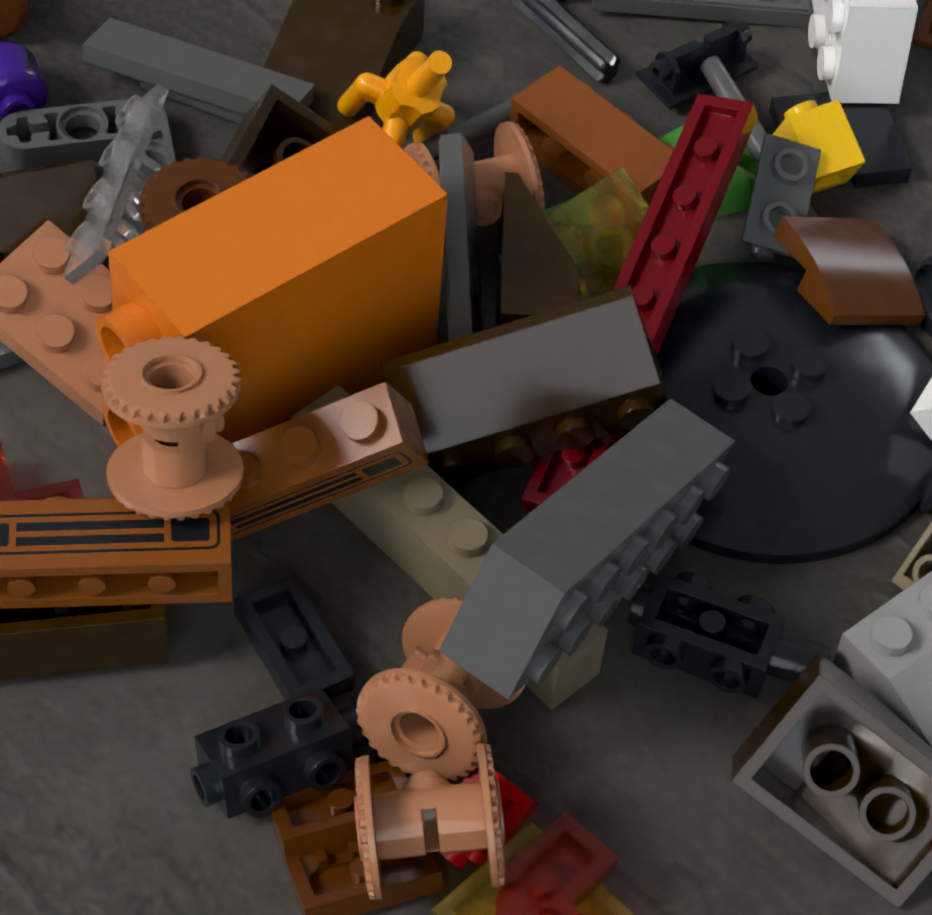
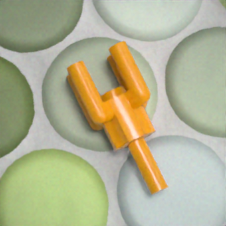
[337,50,455,147]

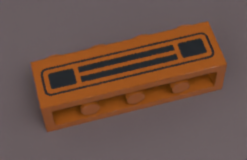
[230,382,429,542]
[0,496,232,609]

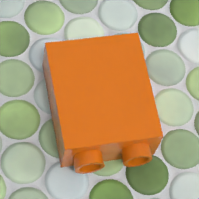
[95,116,448,447]

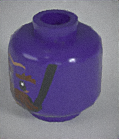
[0,41,48,122]

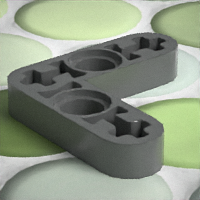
[0,98,176,235]

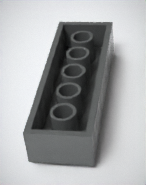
[439,398,735,700]

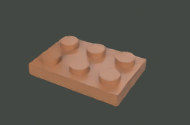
[0,220,113,426]

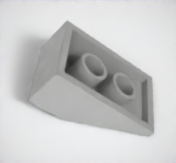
[833,571,932,748]

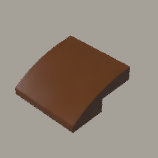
[774,216,925,325]
[269,760,443,915]

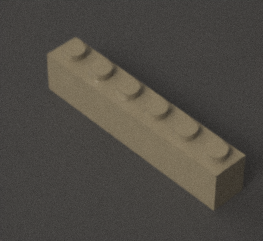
[290,385,608,710]

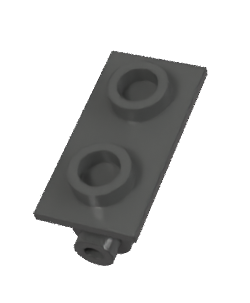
[741,133,821,263]

